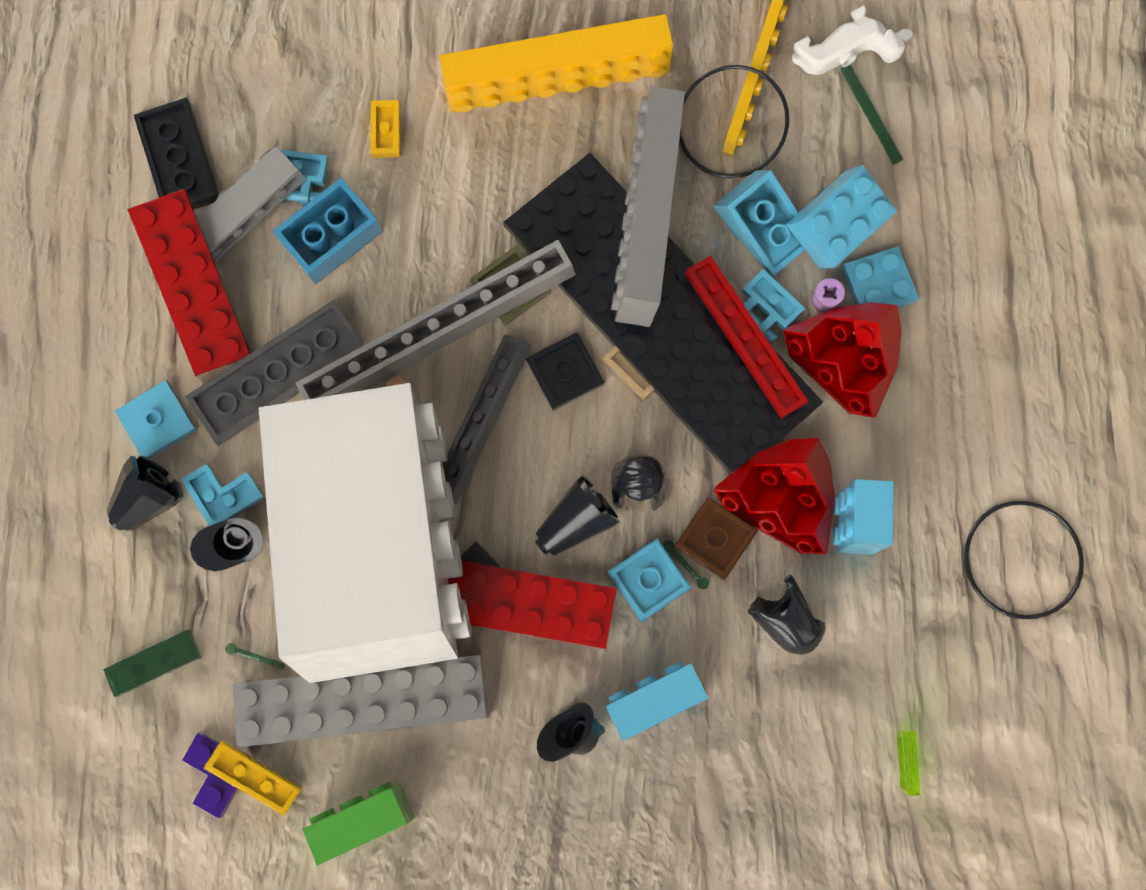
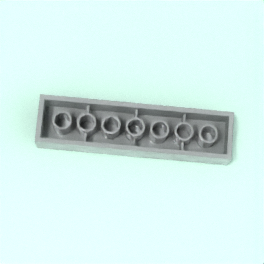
[611,85,685,327]
[233,655,489,747]

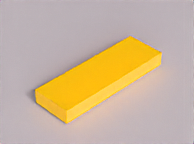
[204,740,302,816]

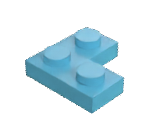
[181,463,265,526]

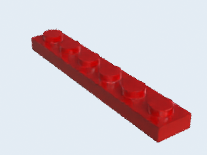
[685,255,808,419]

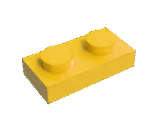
[370,100,400,158]

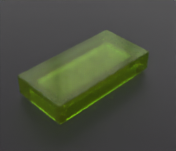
[896,730,920,796]

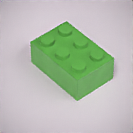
[302,781,415,866]

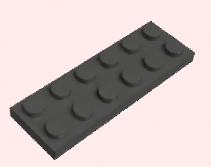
[185,300,364,446]

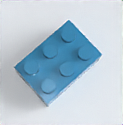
[273,178,383,285]

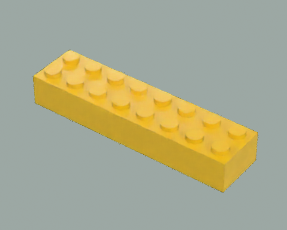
[439,14,673,113]

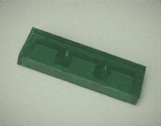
[103,630,202,697]

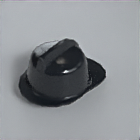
[190,517,264,571]
[537,703,605,762]

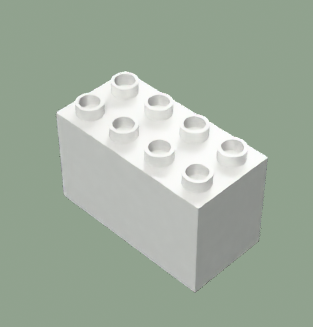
[259,383,471,683]

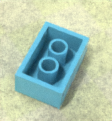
[786,165,897,269]
[832,479,894,555]
[605,661,708,741]

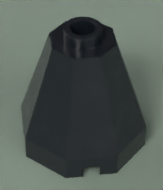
[107,456,184,531]

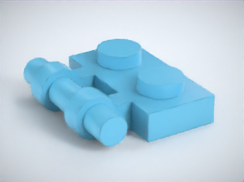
[271,148,329,205]
[742,269,805,344]

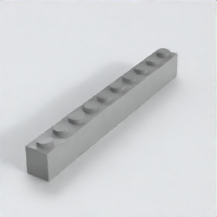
[295,240,575,400]

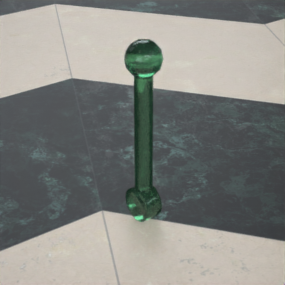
[662,540,709,590]
[225,643,286,669]

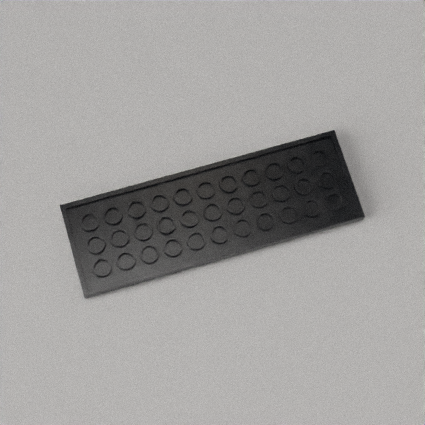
[503,153,823,474]

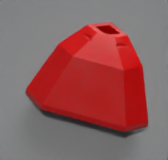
[783,302,902,418]
[714,438,835,554]

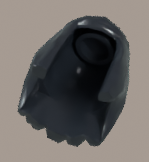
[611,454,669,511]
[748,574,826,655]

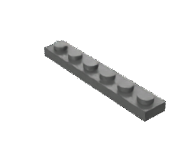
[442,335,532,504]

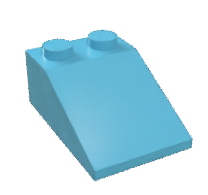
[713,170,805,276]

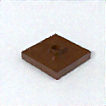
[674,497,758,581]

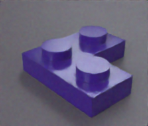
[182,732,238,818]

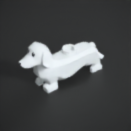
[792,5,913,76]

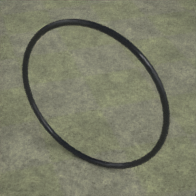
[679,65,789,178]
[964,501,1084,619]

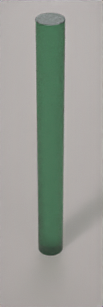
[840,65,903,165]

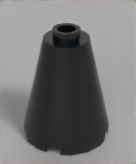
[535,475,620,556]

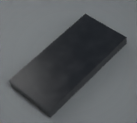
[133,97,219,209]

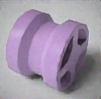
[812,278,845,312]

